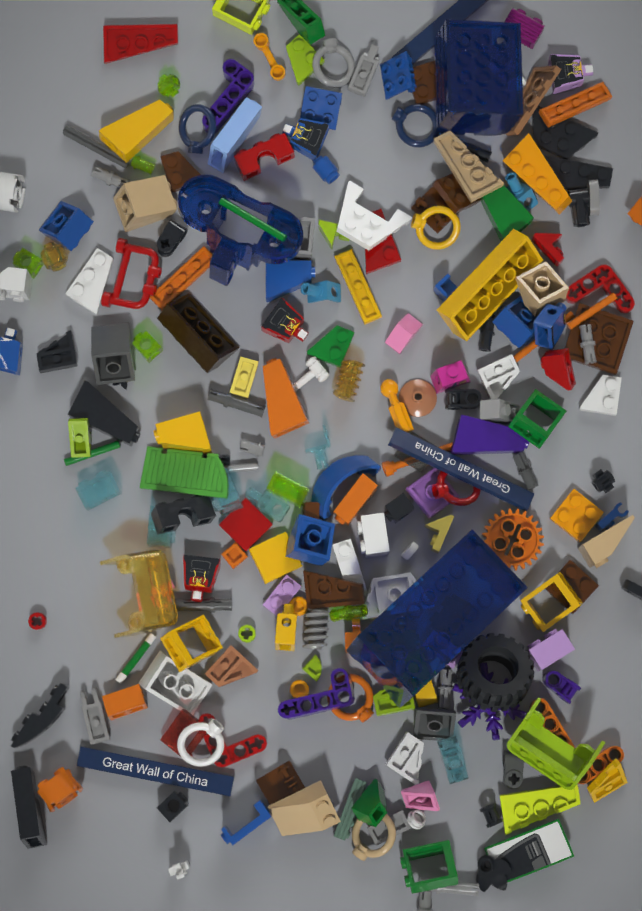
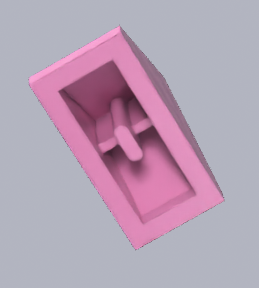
[385,313,423,354]
[401,780,440,811]

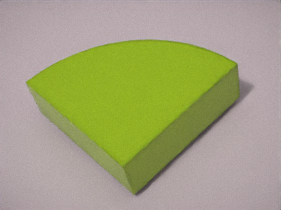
[302,654,322,682]

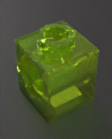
[13,247,44,279]
[132,331,163,363]

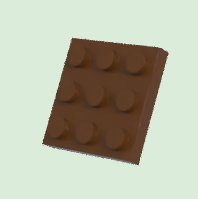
[565,303,634,375]

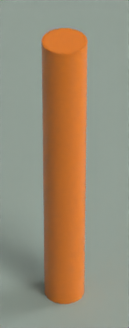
[566,293,617,330]

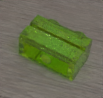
[266,471,310,509]

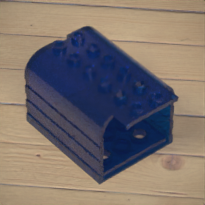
[434,19,523,136]

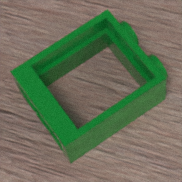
[508,389,567,449]
[400,840,458,894]

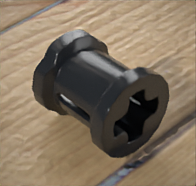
[479,803,503,828]

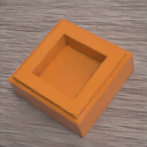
[221,542,248,569]

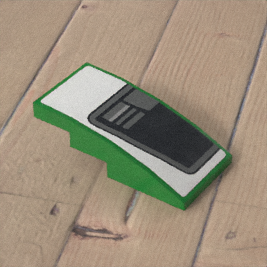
[484,819,574,882]

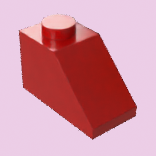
[541,348,576,391]

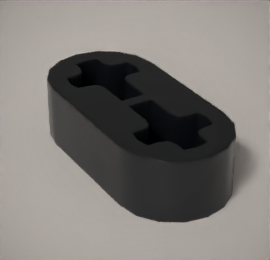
[621,579,642,600]

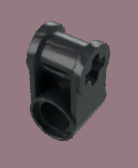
[157,219,188,257]
[445,388,481,410]

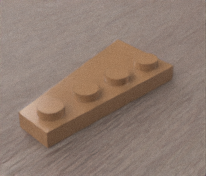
[502,66,561,136]

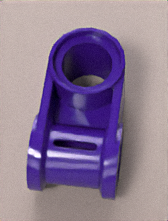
[542,671,581,704]

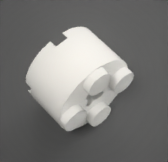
[0,172,25,213]

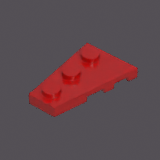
[365,209,401,274]

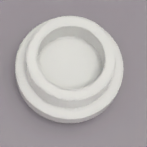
[407,810,426,829]

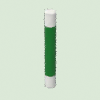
[115,633,157,684]

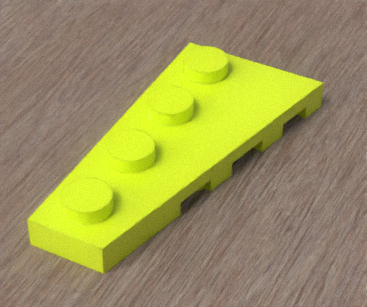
[499,784,581,835]

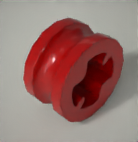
[28,612,47,630]

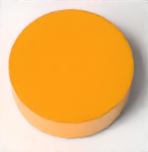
[289,596,308,616]
[290,680,309,698]

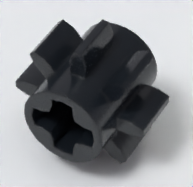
[591,469,615,493]

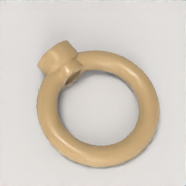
[352,814,396,861]

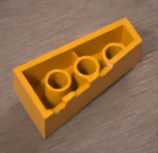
[502,133,572,215]

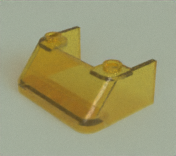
[100,550,178,638]

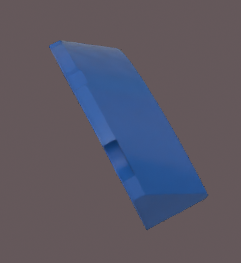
[311,455,381,521]

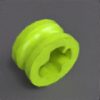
[238,625,256,643]

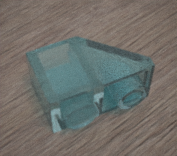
[437,736,468,784]

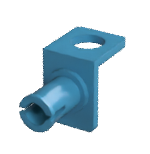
[505,172,538,211]
[301,280,341,303]

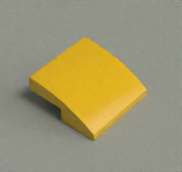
[249,532,302,584]

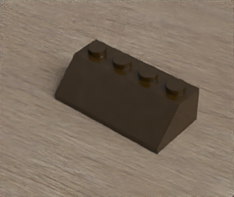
[157,293,240,373]

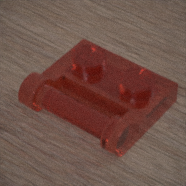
[160,709,208,756]

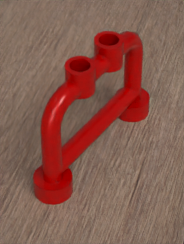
[101,238,162,309]

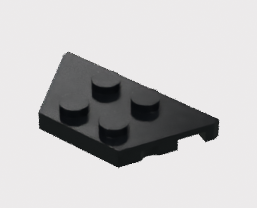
[532,106,599,160]

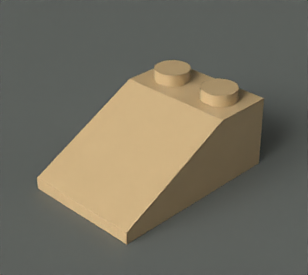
[578,515,635,569]
[267,780,341,836]

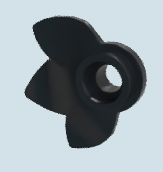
[476,855,512,892]

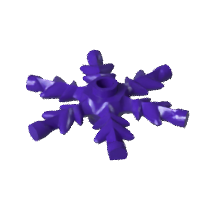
[453,663,527,741]

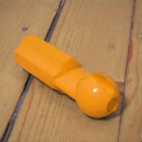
[380,379,414,433]

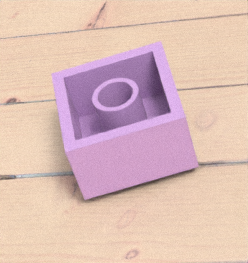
[527,629,575,672]

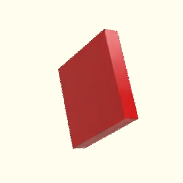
[219,498,273,552]

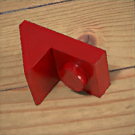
[531,233,564,267]

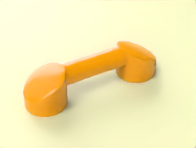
[253,33,286,81]

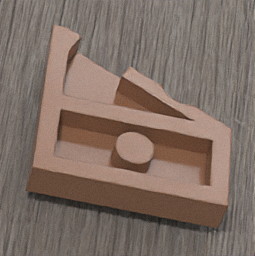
[205,645,259,687]

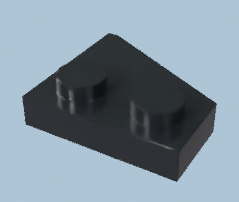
[36,330,78,374]

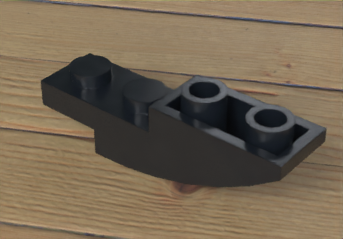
[11,683,69,748]

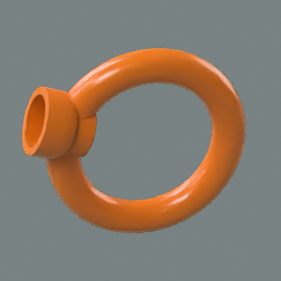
[327,674,374,723]

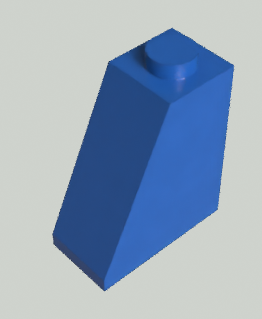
[266,261,315,302]

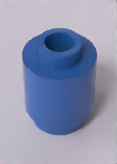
[313,156,340,184]

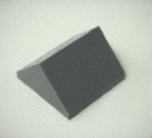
[414,708,456,742]

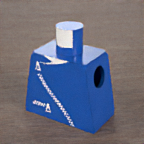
[0,328,23,376]

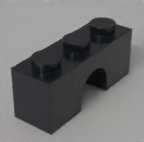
[151,495,216,535]

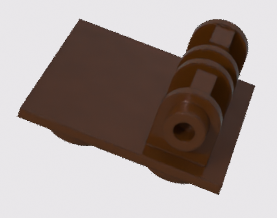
[411,186,459,234]
[256,760,305,805]

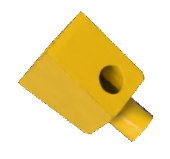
[275,604,297,651]

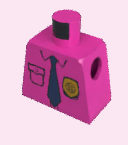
[430,360,471,394]

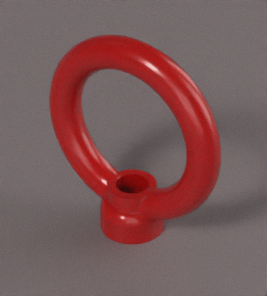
[432,471,481,506]

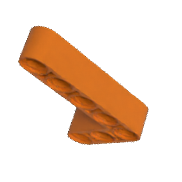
[529,698,624,784]

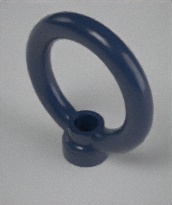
[179,104,216,154]
[392,104,440,148]

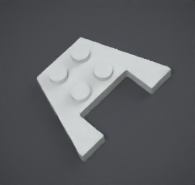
[336,181,412,250]

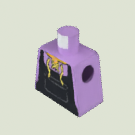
[548,54,593,94]

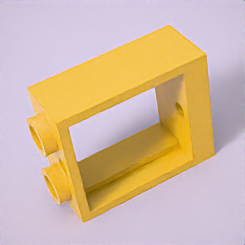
[520,572,583,632]
[160,614,223,672]

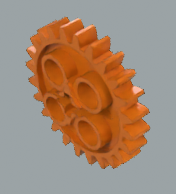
[481,508,544,571]

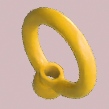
[411,206,461,250]

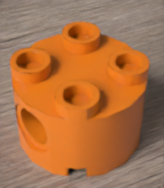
[37,767,83,812]

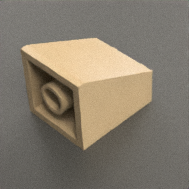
[113,175,177,232]

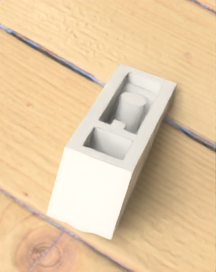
[332,539,368,597]

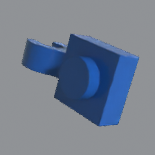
[595,502,629,531]

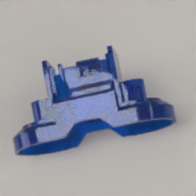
[178,175,303,286]

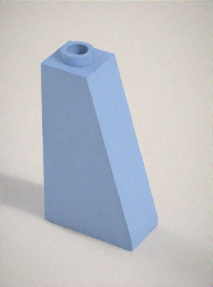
[208,97,262,173]

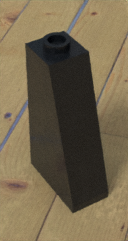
[68,381,141,447]
[11,766,47,849]

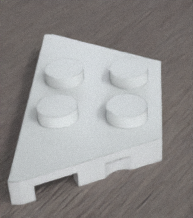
[361,572,435,620]

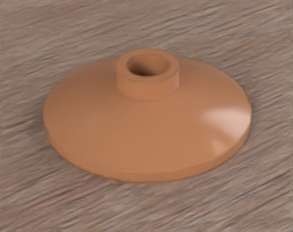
[399,379,437,417]

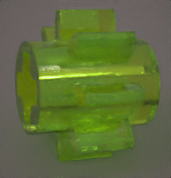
[157,74,180,97]

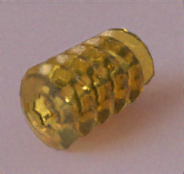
[333,360,365,402]

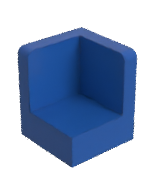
[434,274,458,302]

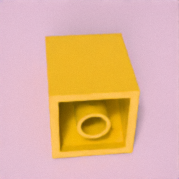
[153,411,212,455]

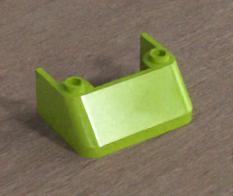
[507,697,605,790]

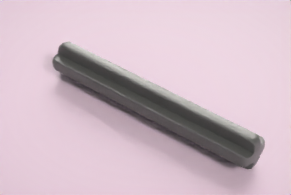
[63,125,130,168]

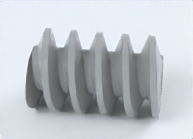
[303,609,330,650]

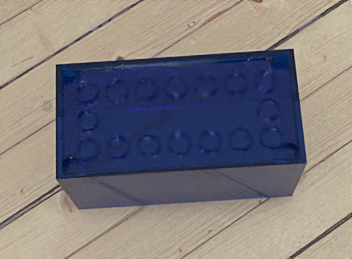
[346,529,528,708]

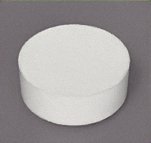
[401,541,419,560]

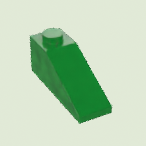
[277,0,325,45]

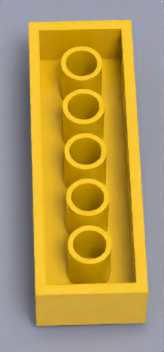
[436,229,543,341]

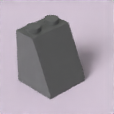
[91,323,135,385]

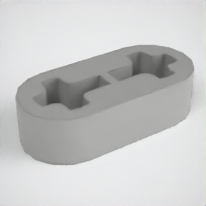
[587,179,600,216]

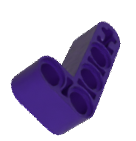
[202,59,254,133]
[278,668,355,720]

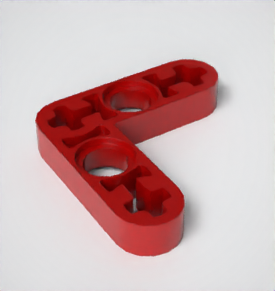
[565,265,635,314]
[198,713,267,768]

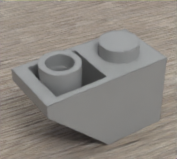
[480,399,520,424]

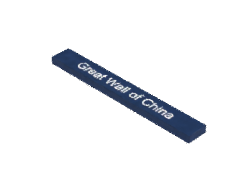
[388,427,534,511]
[77,747,234,796]

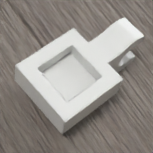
[168,860,191,880]

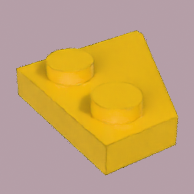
[587,758,628,803]

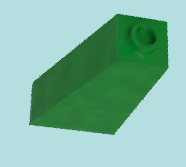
[480,186,534,241]

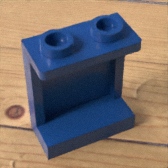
[220,800,272,846]

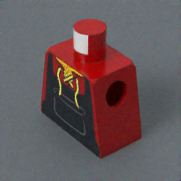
[261,298,309,343]
[183,555,221,602]

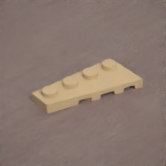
[433,131,504,202]

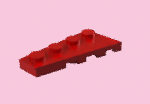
[103,24,178,64]

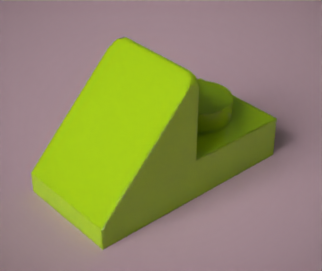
[318,220,350,249]
[68,418,92,458]

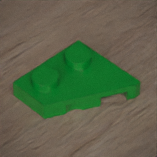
[307,325,355,368]

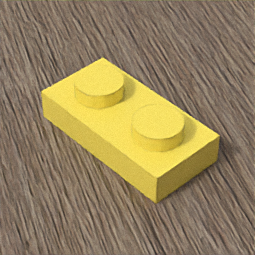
[230,356,259,399]

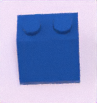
[39,201,94,251]
[492,296,537,348]
[286,514,335,566]

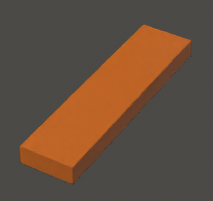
[539,82,612,128]
[150,246,217,311]

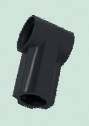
[568,189,590,227]

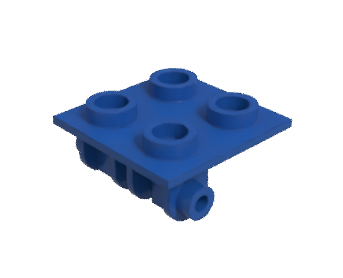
[380,51,417,100]
[300,86,342,130]

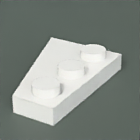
[65,248,114,315]

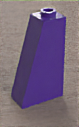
[450,414,529,455]

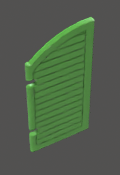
[140,446,229,499]

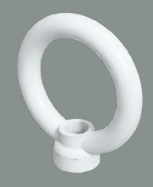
[177,719,225,767]

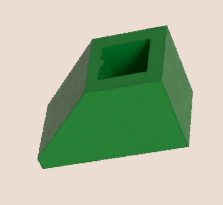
[351,779,387,828]

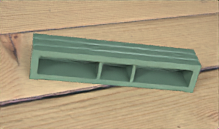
[333,778,368,841]

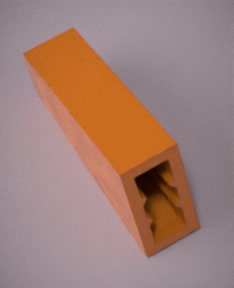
[263,358,309,439]

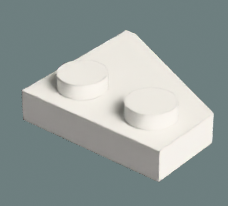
[477,354,520,400]
[579,375,622,416]
[385,732,424,785]

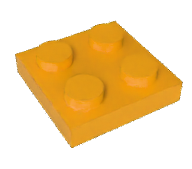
[550,489,604,543]

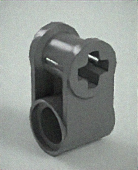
[503,750,524,789]

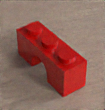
[234,133,295,181]

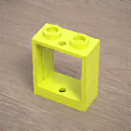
[212,0,271,35]

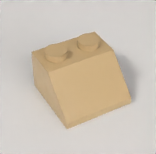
[516,262,569,317]

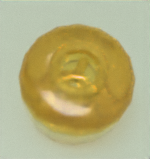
[40,242,68,272]

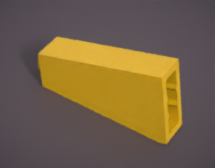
[99,99,174,163]

